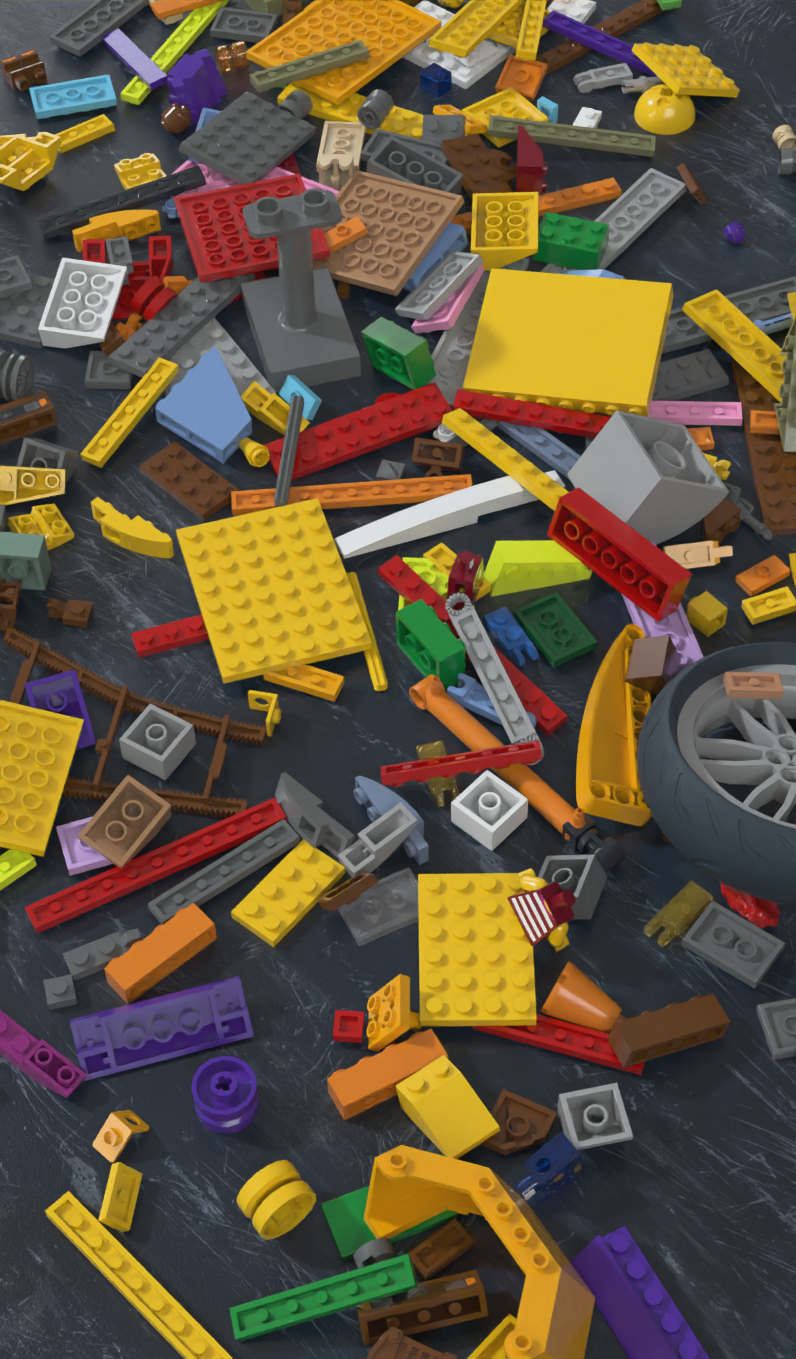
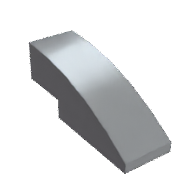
[337,802,418,878]

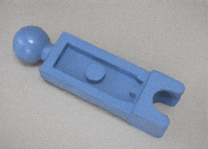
[447,673,537,728]

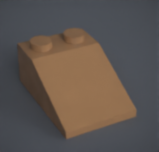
[77,775,171,869]

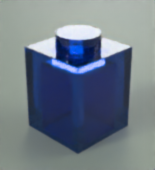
[420,63,452,98]

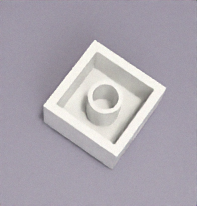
[451,770,528,851]

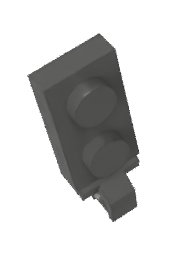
[105,237,134,285]
[63,928,142,981]

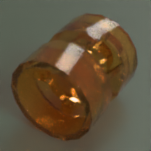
[215,41,250,73]

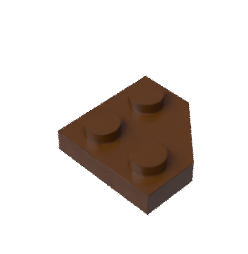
[481,1089,557,1155]

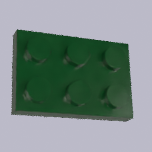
[513,591,597,668]

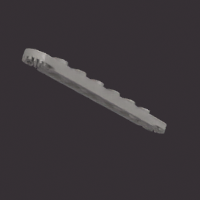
[445,593,544,765]

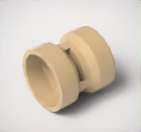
[772,125,796,151]

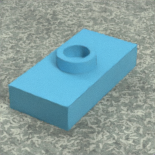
[279,375,322,420]

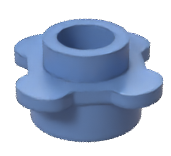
[162,198,179,219]

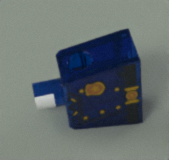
[515,1131,585,1201]

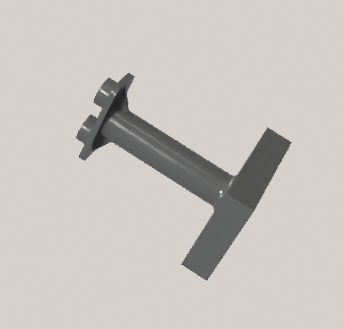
[241,188,361,393]

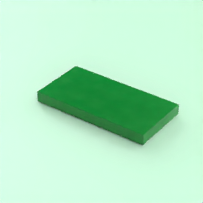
[321,1186,457,1262]

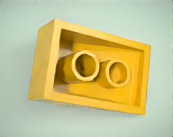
[396,1055,500,1159]

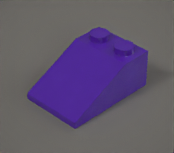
[24,669,97,750]

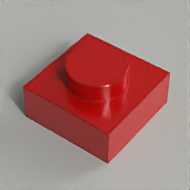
[333,1010,365,1043]

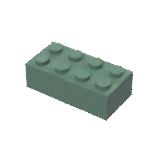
[0,532,51,590]

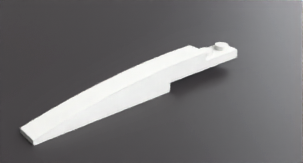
[334,470,565,559]

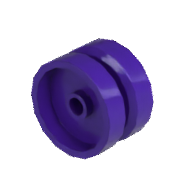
[191,1056,260,1134]

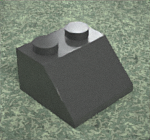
[17,437,78,497]
[538,855,608,919]

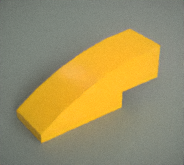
[241,381,310,435]

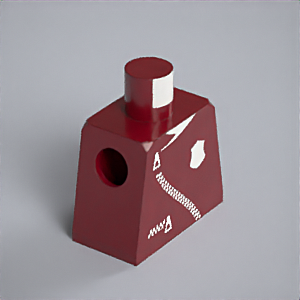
[447,551,484,611]

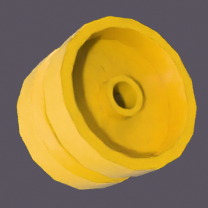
[236,1160,316,1240]

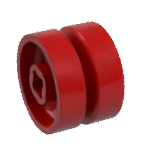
[130,276,178,322]

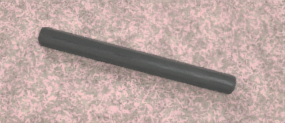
[274,395,305,507]

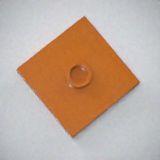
[495,54,548,101]

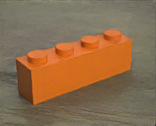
[104,903,217,1005]
[327,1028,448,1120]

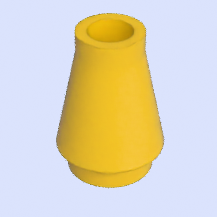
[239,437,270,467]

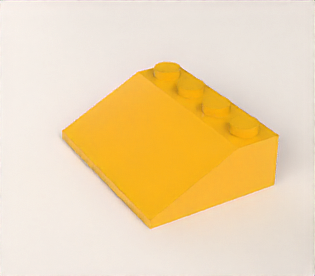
[471,192,538,271]

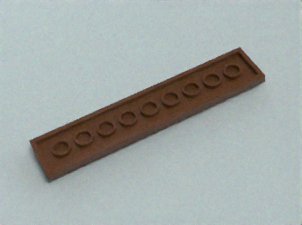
[731,359,796,535]

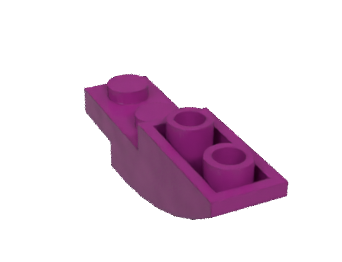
[0,1010,87,1098]

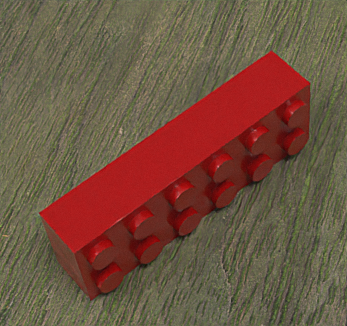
[547,487,692,622]

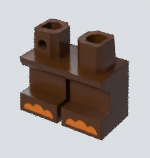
[0,49,47,91]

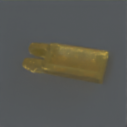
[416,740,460,807]
[643,880,713,947]

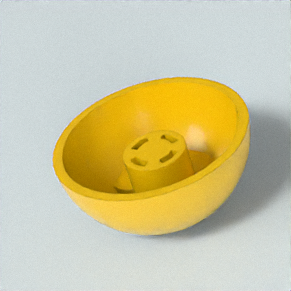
[634,84,695,135]

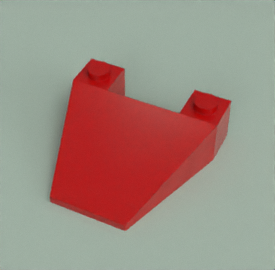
[83,236,174,320]

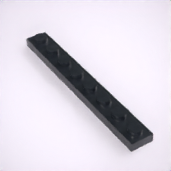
[37,165,207,240]

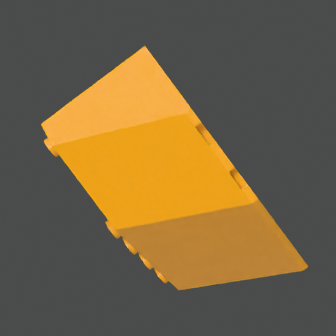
[364,1145,595,1359]

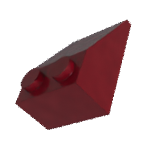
[516,125,547,196]

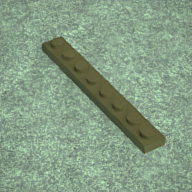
[488,115,656,157]

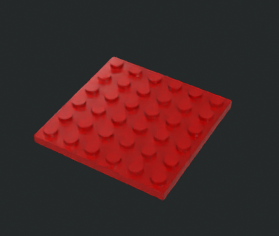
[174,173,330,283]

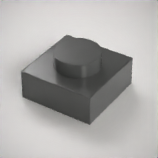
[43,974,77,1010]

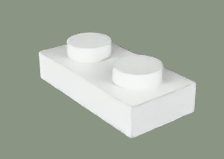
[573,107,602,128]

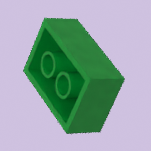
[533,212,609,270]
[361,317,436,390]
[396,599,466,691]

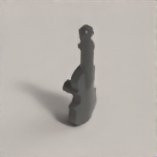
[724,483,773,541]

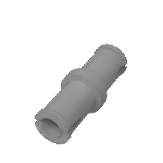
[621,76,663,93]

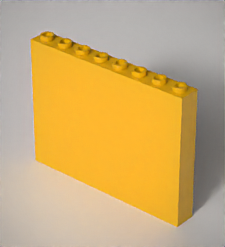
[462,268,674,417]

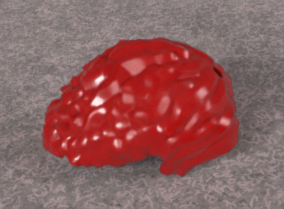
[720,882,780,928]

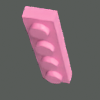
[649,401,742,426]

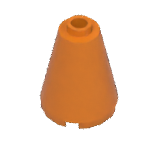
[540,961,624,1033]

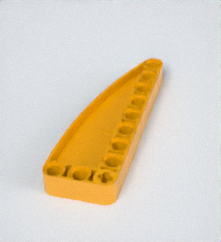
[576,624,652,826]

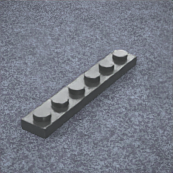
[148,819,300,924]

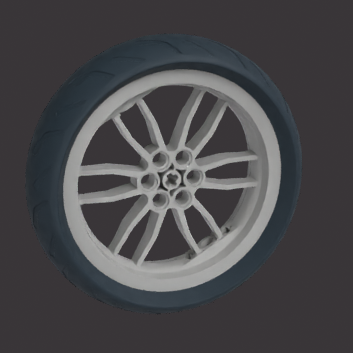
[637,642,796,907]

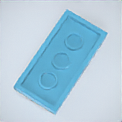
[29,74,117,119]

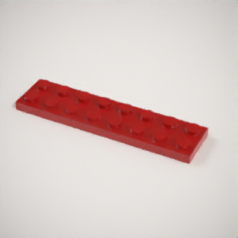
[264,382,452,481]

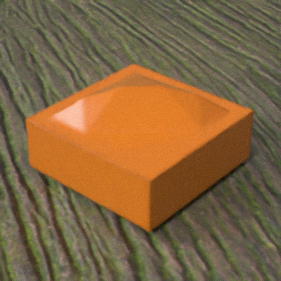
[687,427,714,450]

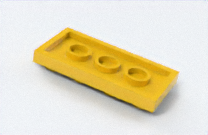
[231,839,345,947]

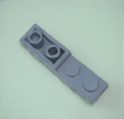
[353,775,429,865]

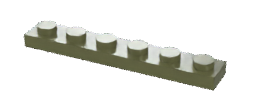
[249,40,369,93]

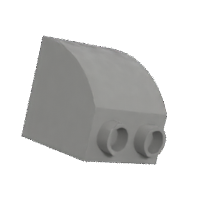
[567,410,729,545]

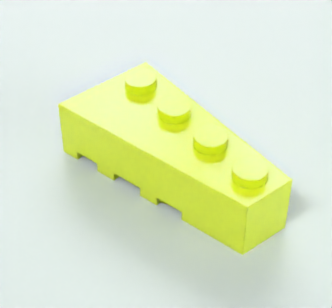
[484,540,593,597]

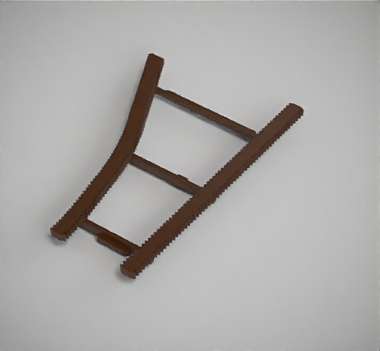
[4,626,266,819]

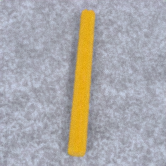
[346,572,388,692]

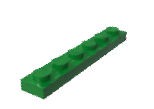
[229,1254,418,1342]

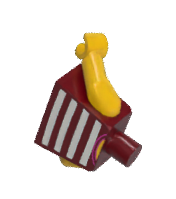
[507,868,576,953]

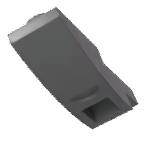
[275,772,355,858]

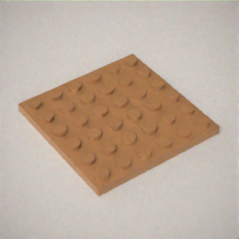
[313,170,464,296]

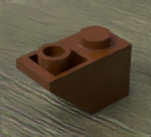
[701,498,741,545]

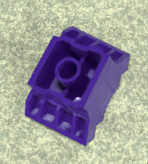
[167,49,228,126]

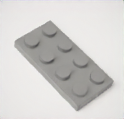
[395,251,483,320]

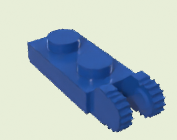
[483,607,539,667]

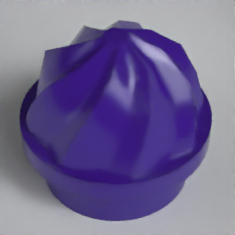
[723,221,746,244]

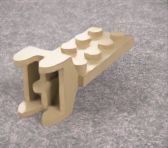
[316,121,366,191]

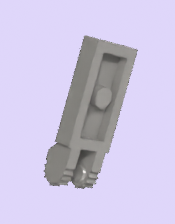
[573,63,633,93]

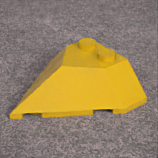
[0,132,62,191]

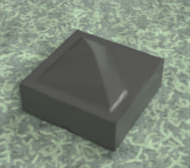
[376,460,405,481]

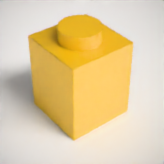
[686,591,728,637]

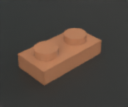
[723,672,784,700]

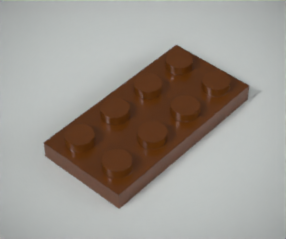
[139,441,238,521]

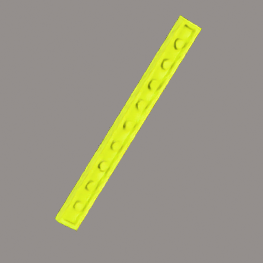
[120,0,229,105]

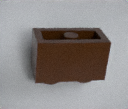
[411,438,465,477]

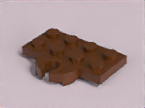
[440,134,517,202]

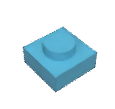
[537,96,558,123]

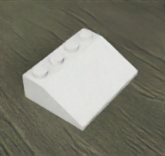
[38,258,128,349]

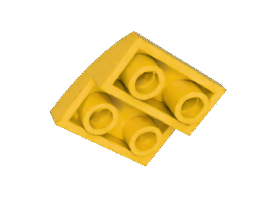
[114,153,166,190]
[7,504,75,550]

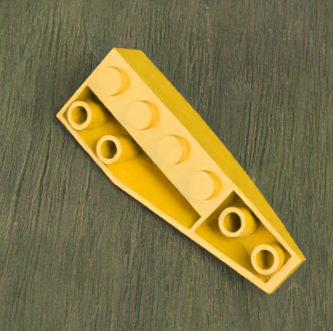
[0,465,66,505]

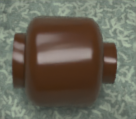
[161,103,192,134]

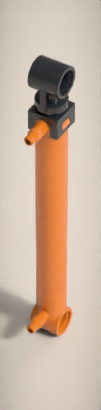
[409,674,625,873]

